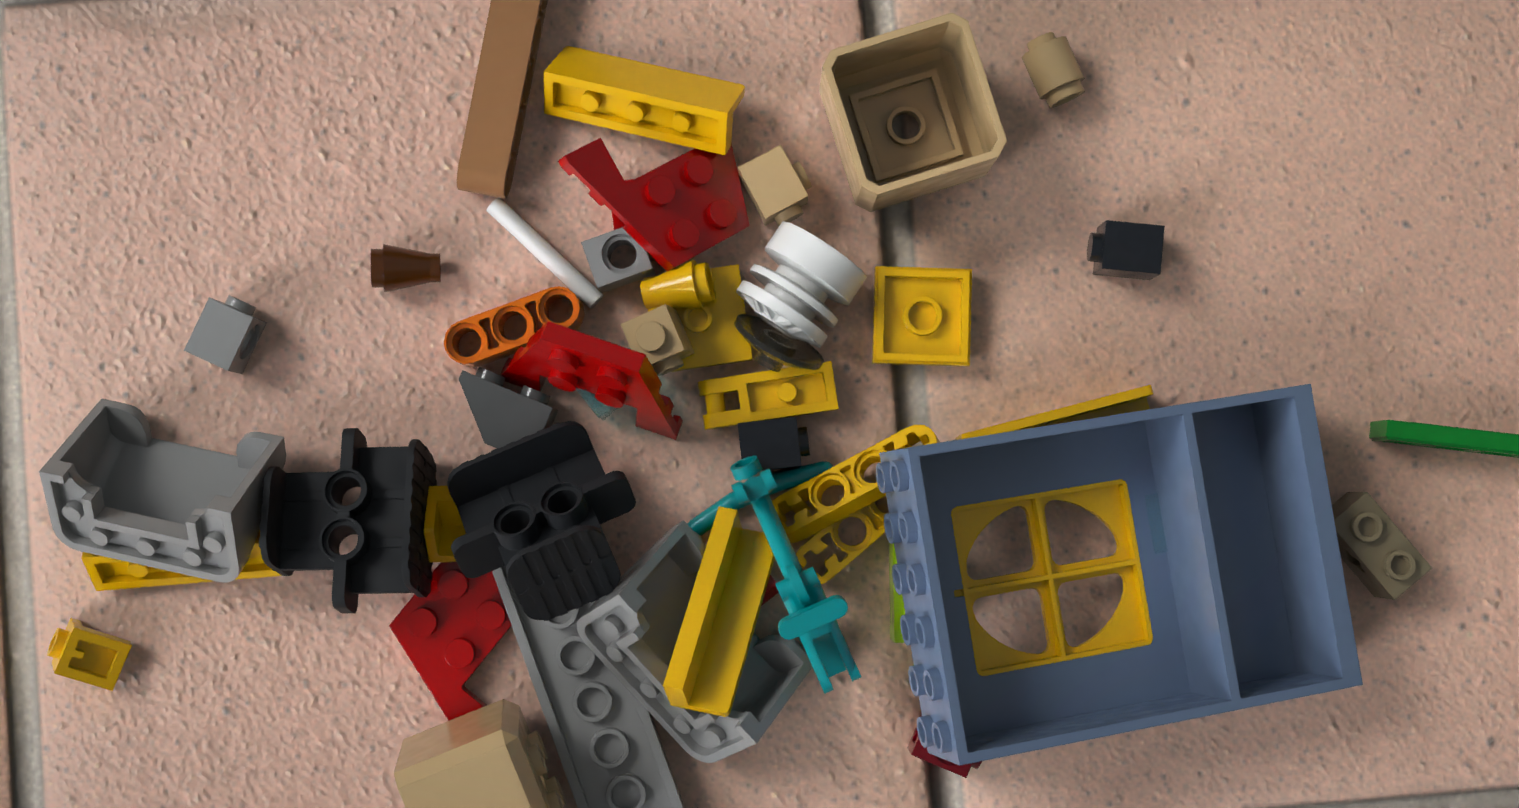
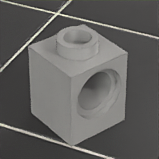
[581,227,656,293]
[184,295,267,374]

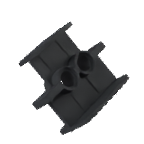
[447,421,636,621]
[259,428,437,614]

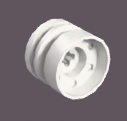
[736,221,867,348]

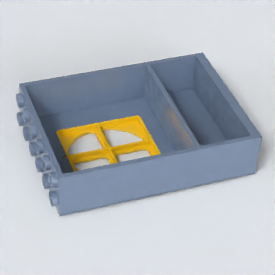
[876,384,1363,766]

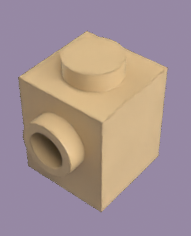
[738,145,812,227]
[621,304,695,376]

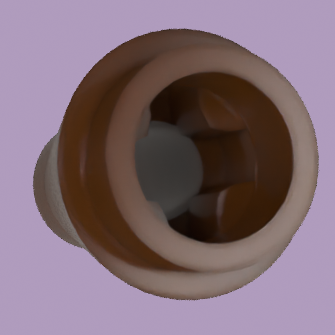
[371,244,441,292]

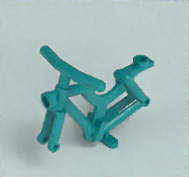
[687,456,861,694]

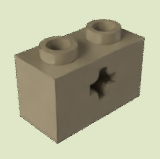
[1332,492,1432,600]

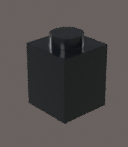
[1087,220,1165,280]
[738,417,810,471]

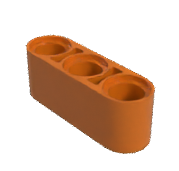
[444,286,585,368]

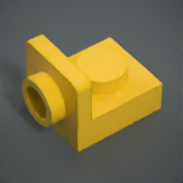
[47,618,132,691]

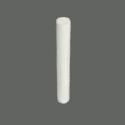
[486,197,604,309]

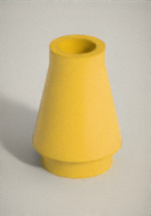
[640,260,716,309]

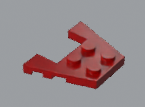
[558,138,750,271]
[500,321,683,440]
[389,562,512,721]

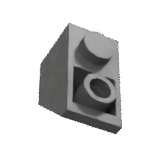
[459,367,558,448]

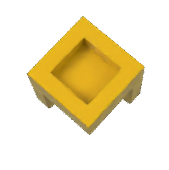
[424,485,466,562]

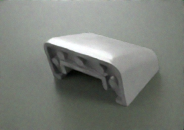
[39,399,286,583]
[577,520,812,763]

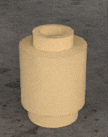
[1022,32,1085,108]

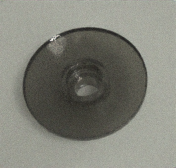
[734,314,824,372]

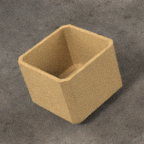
[819,13,1007,212]
[394,699,566,808]

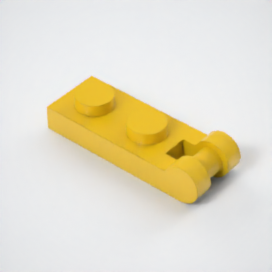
[697,361,839,430]

